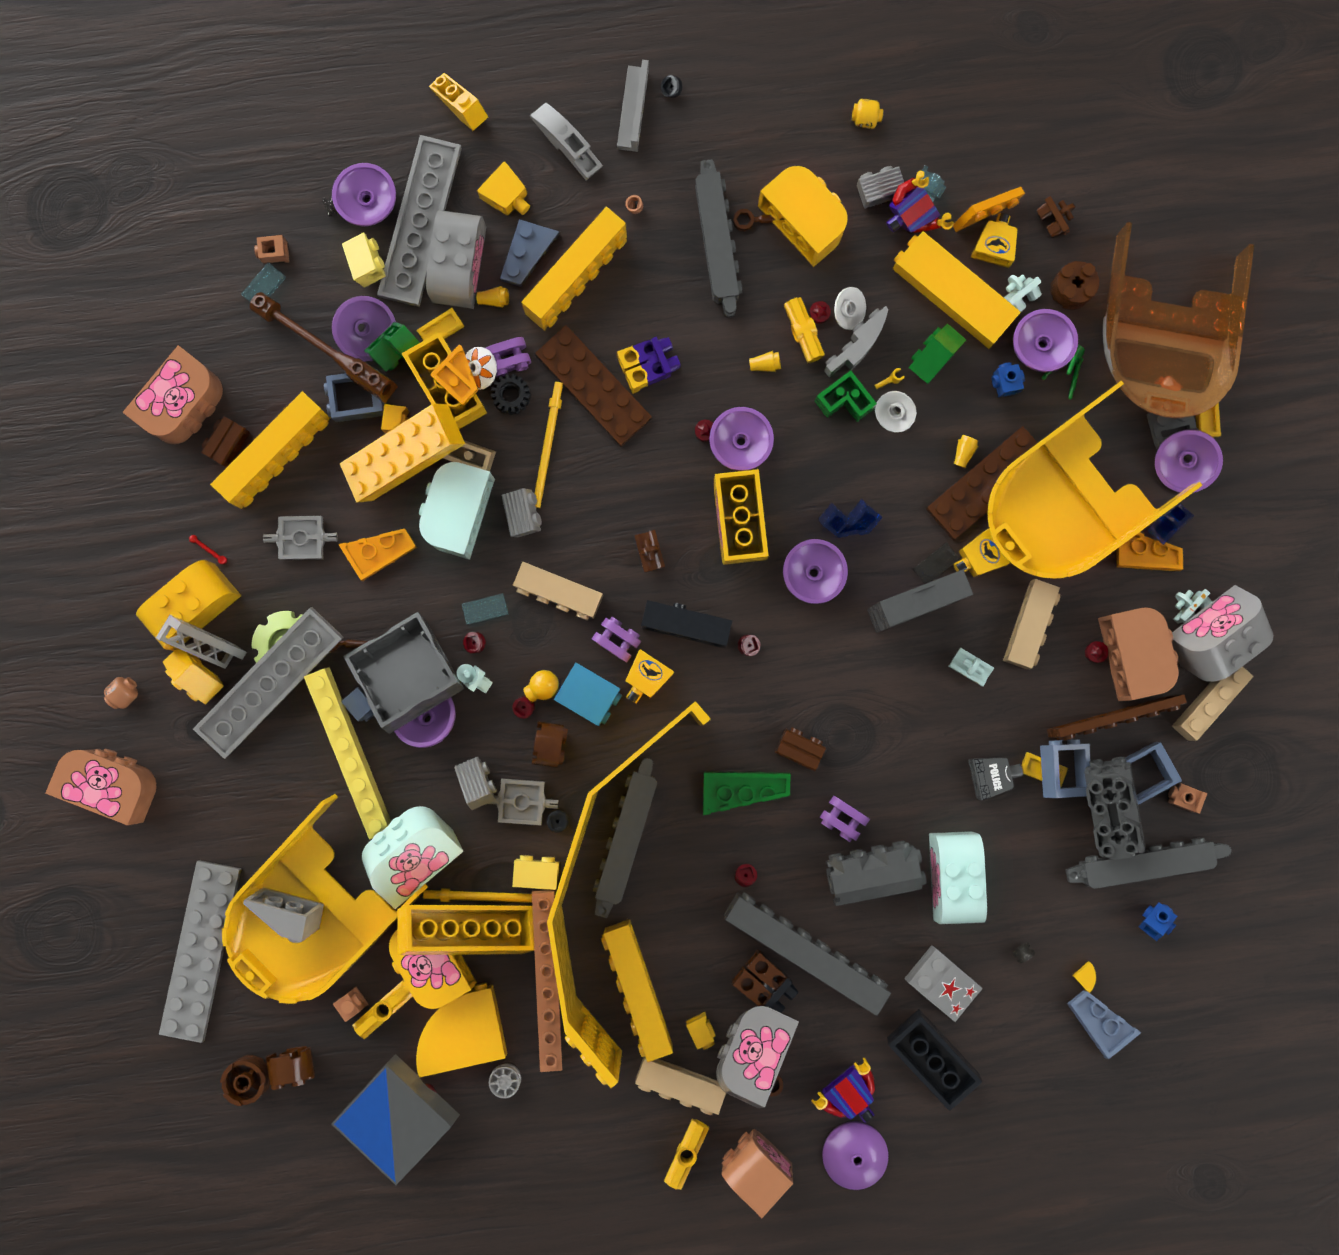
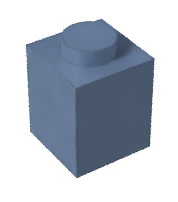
[342,687,374,722]

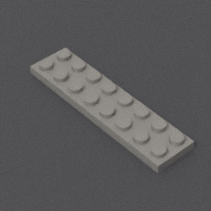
[377,135,462,307]
[193,607,344,759]
[159,860,242,1043]

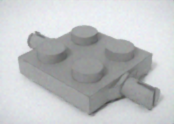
[263,516,338,560]
[488,778,559,825]

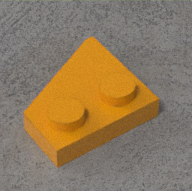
[430,344,478,406]

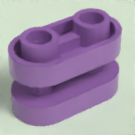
[486,337,531,378]
[592,617,641,663]
[820,795,870,842]

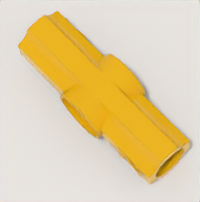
[784,297,825,363]
[352,980,413,1039]
[664,1119,709,1190]

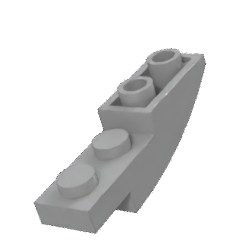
[530,103,603,181]
[824,306,888,377]

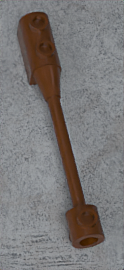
[250,292,398,403]

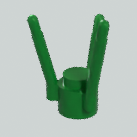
[1042,344,1085,400]

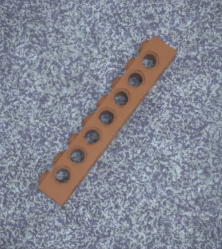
[532,889,562,1072]

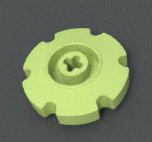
[252,611,302,663]

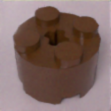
[1050,261,1099,310]
[531,721,568,768]
[266,1046,315,1090]
[220,1055,270,1106]

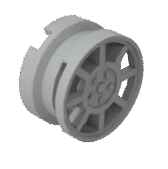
[489,1063,521,1098]

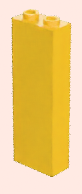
[893,231,1020,349]

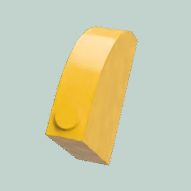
[416,983,508,1078]

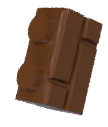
[201,416,250,468]
[775,727,826,771]

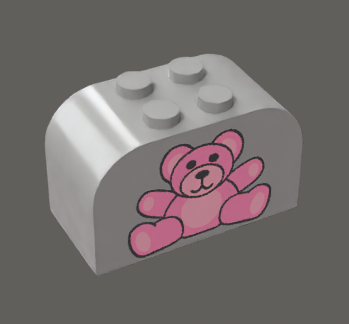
[426,210,486,309]
[1172,585,1274,682]
[716,1006,799,1108]

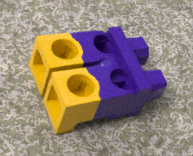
[617,337,681,394]

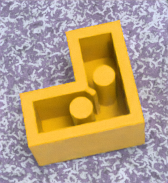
[163,648,224,705]

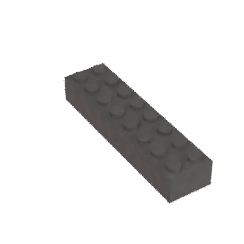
[724,892,891,1016]

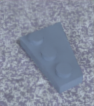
[500,219,560,287]
[1067,990,1141,1059]

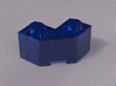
[818,499,883,538]

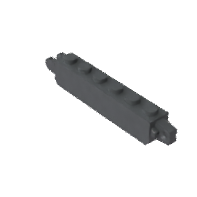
[695,159,742,318]
[593,758,657,918]
[1065,837,1232,889]

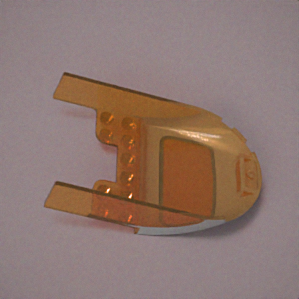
[1103,222,1254,418]

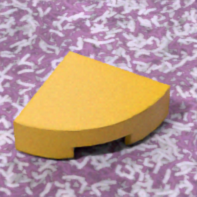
[1072,961,1096,993]

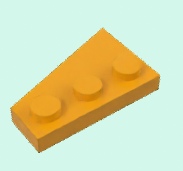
[953,187,1025,232]
[338,528,417,581]
[1116,532,1183,571]

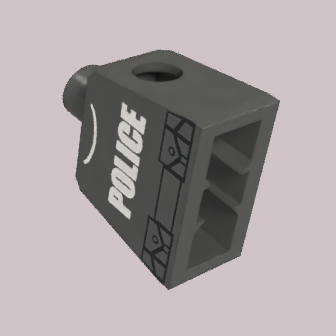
[968,758,1023,800]

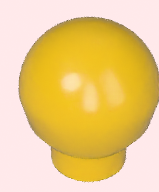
[523,670,559,702]

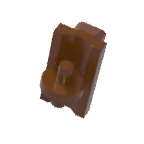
[1037,196,1075,238]
[634,530,665,573]

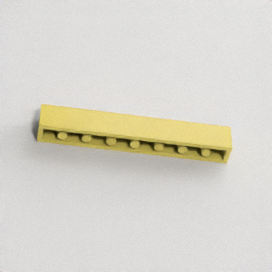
[304,667,391,840]

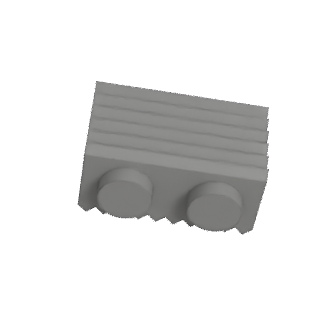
[857,166,904,209]
[501,488,542,537]
[454,757,497,810]

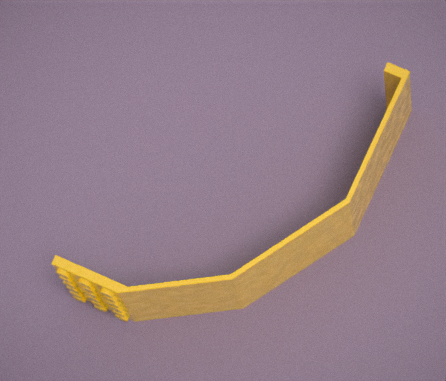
[547,701,710,1088]

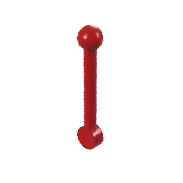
[189,535,227,565]

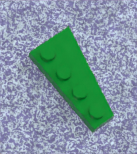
[703,771,791,816]

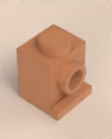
[254,235,289,264]
[1168,783,1207,814]
[333,986,369,1022]

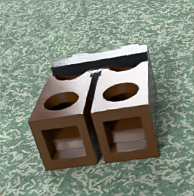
[731,949,798,1013]

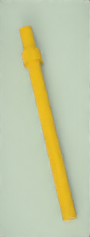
[534,382,563,508]
[423,888,532,903]

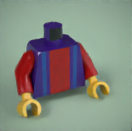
[886,171,954,233]
[811,1058,875,1123]

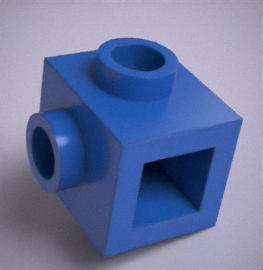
[992,363,1025,398]
[1139,902,1177,941]

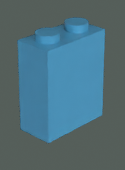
[554,663,622,726]

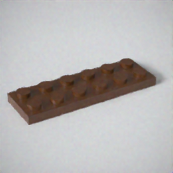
[535,325,652,446]
[926,426,1037,541]
[1046,695,1187,741]

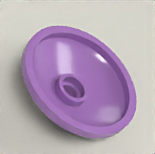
[332,163,396,226]
[332,296,396,361]
[1013,309,1078,372]
[709,407,774,471]
[1155,430,1223,493]
[783,539,848,604]
[394,697,456,748]
[822,1121,888,1190]

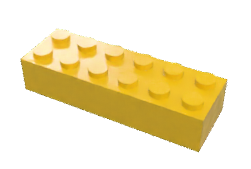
[521,207,627,330]
[210,391,331,509]
[340,404,465,503]
[397,905,534,955]
[601,919,673,1062]

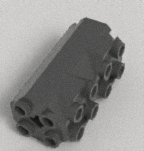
[1084,757,1145,860]
[825,841,926,906]

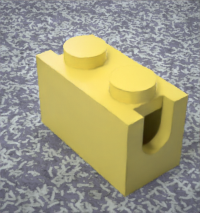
[342,232,386,288]
[512,855,560,890]

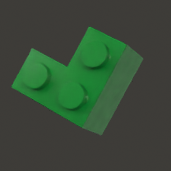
[364,322,420,372]
[909,323,966,384]
[814,370,877,422]

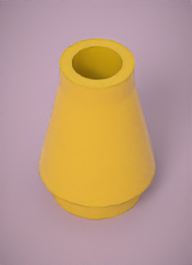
[476,286,509,308]
[749,351,781,372]
[954,435,978,468]

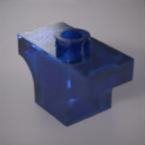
[1148,503,1194,545]

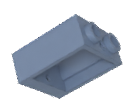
[324,369,385,422]
[1040,739,1091,798]
[1125,742,1182,805]

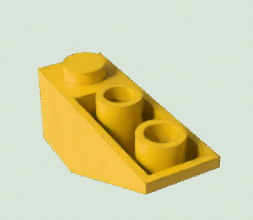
[429,73,488,131]

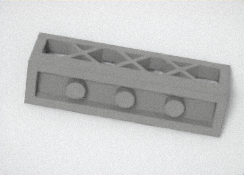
[617,60,649,152]
[156,615,247,669]

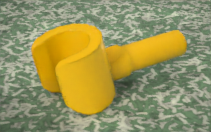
[874,368,905,389]

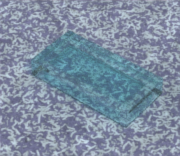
[241,262,286,302]
[462,593,509,625]

